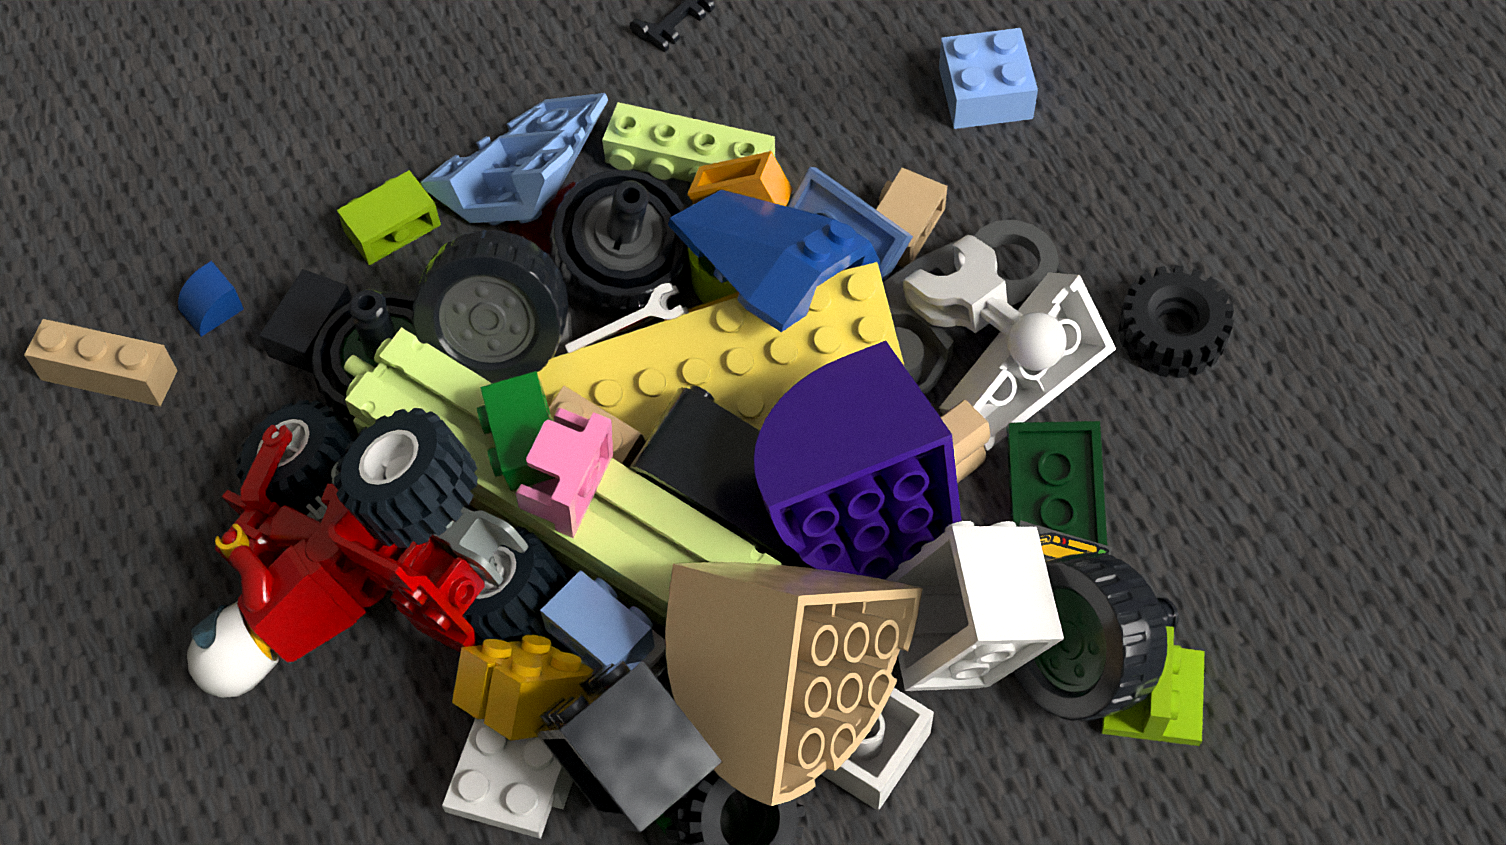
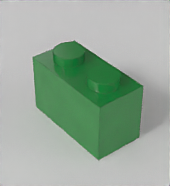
[477,371,555,491]

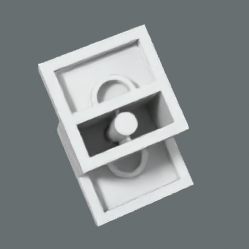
[442,718,573,839]

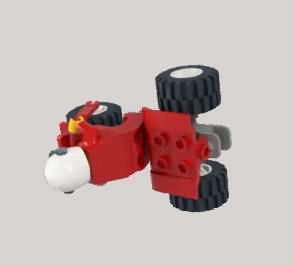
[187,400,569,698]

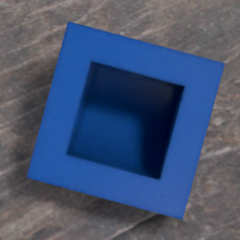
[178,261,244,337]

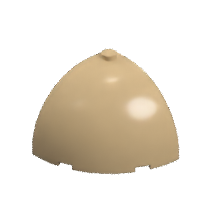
[665,562,923,806]

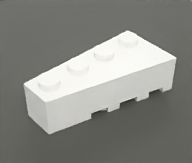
[939,273,1116,451]

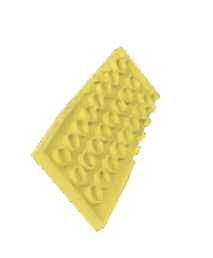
[537,262,905,440]

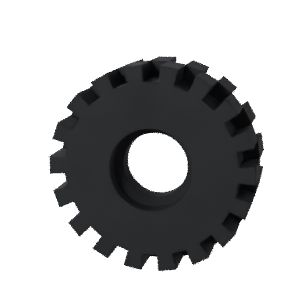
[1118,265,1234,378]

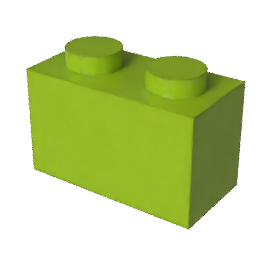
[337,170,441,265]

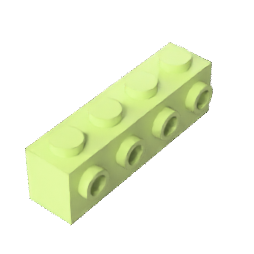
[602,102,775,184]

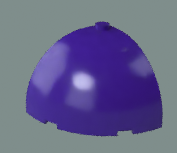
[754,340,961,580]

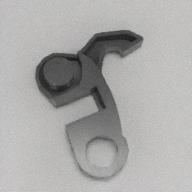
[883,220,1059,394]

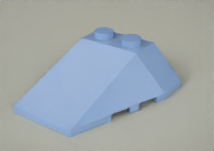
[421,93,608,225]

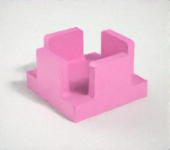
[516,408,613,538]

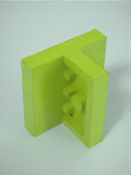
[1102,626,1205,746]

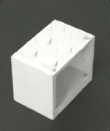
[886,521,1064,691]

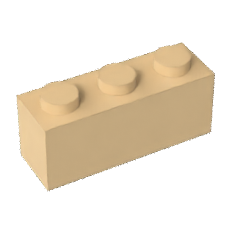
[24,319,178,407]

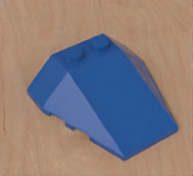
[668,189,881,332]

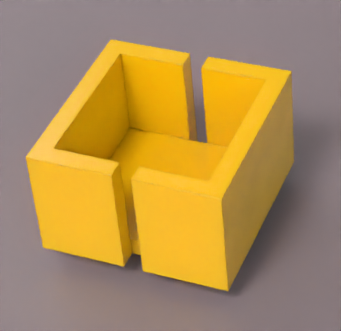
[452,635,594,741]

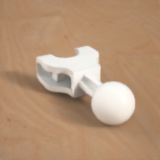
[902,235,1066,370]

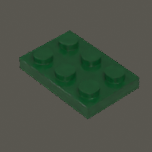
[1006,421,1108,546]

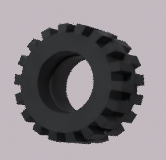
[664,769,805,845]

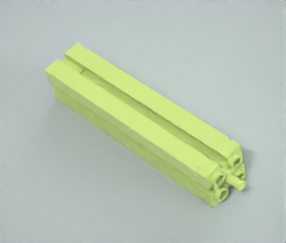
[344,327,782,629]

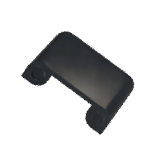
[629,385,799,566]

